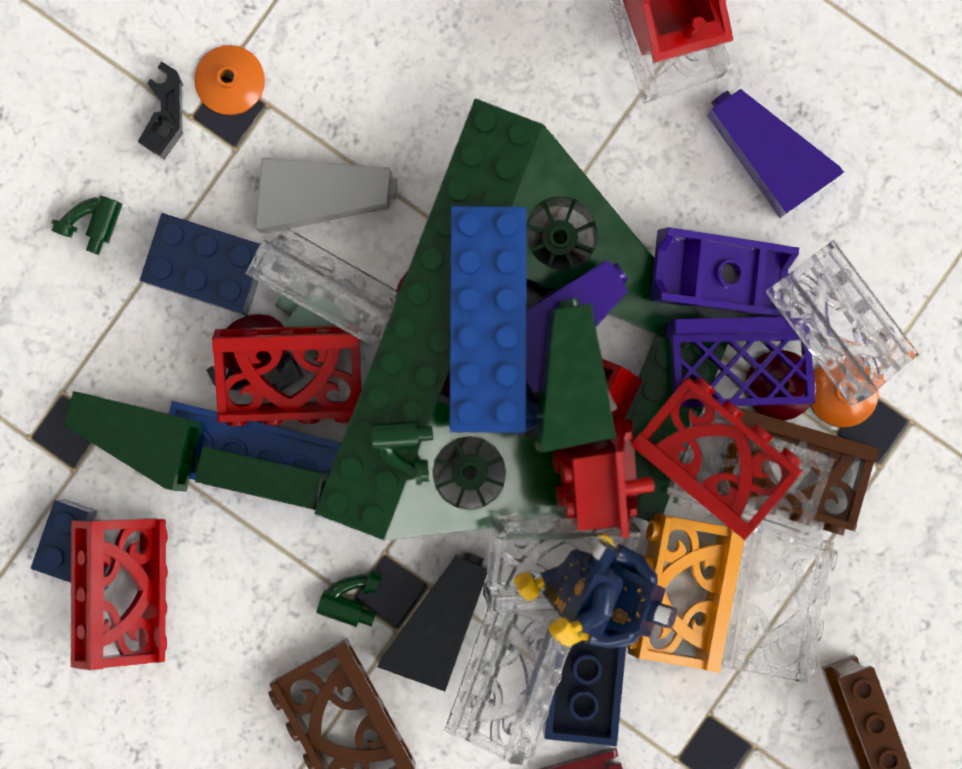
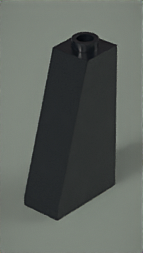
[378,552,489,692]

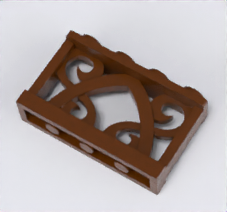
[717,408,879,536]
[268,638,416,769]
[821,655,912,769]

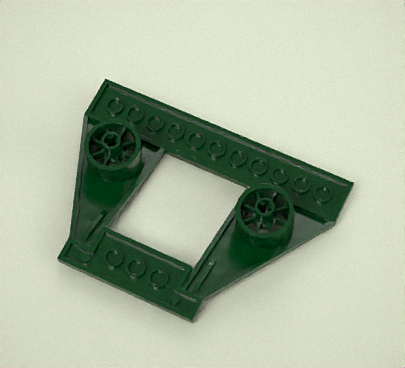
[314,98,728,541]

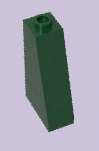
[535,298,616,452]
[64,391,204,492]
[195,446,330,510]

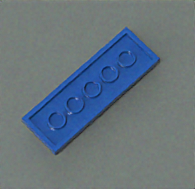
[450,206,527,433]
[169,401,341,480]

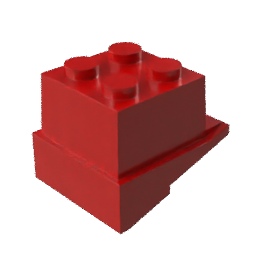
[623,0,734,64]
[552,419,654,538]

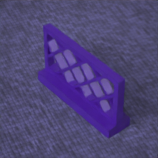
[666,316,815,408]

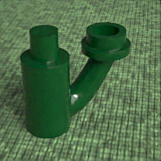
[51,195,123,255]
[371,421,434,485]
[316,568,382,627]

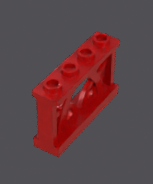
[212,325,362,427]
[631,376,804,541]
[71,518,168,671]

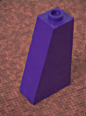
[707,89,844,218]
[526,260,628,393]

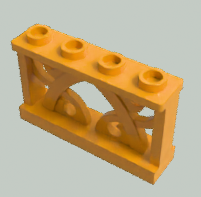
[627,513,744,673]

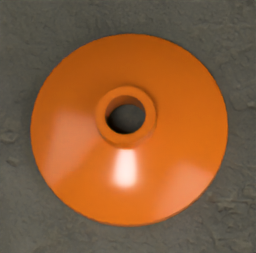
[195,45,265,115]
[810,357,879,427]

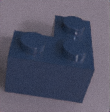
[30,499,112,590]

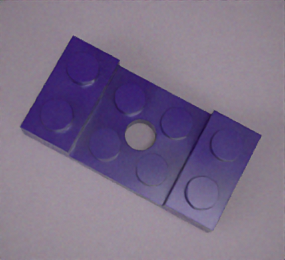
[650,227,799,317]

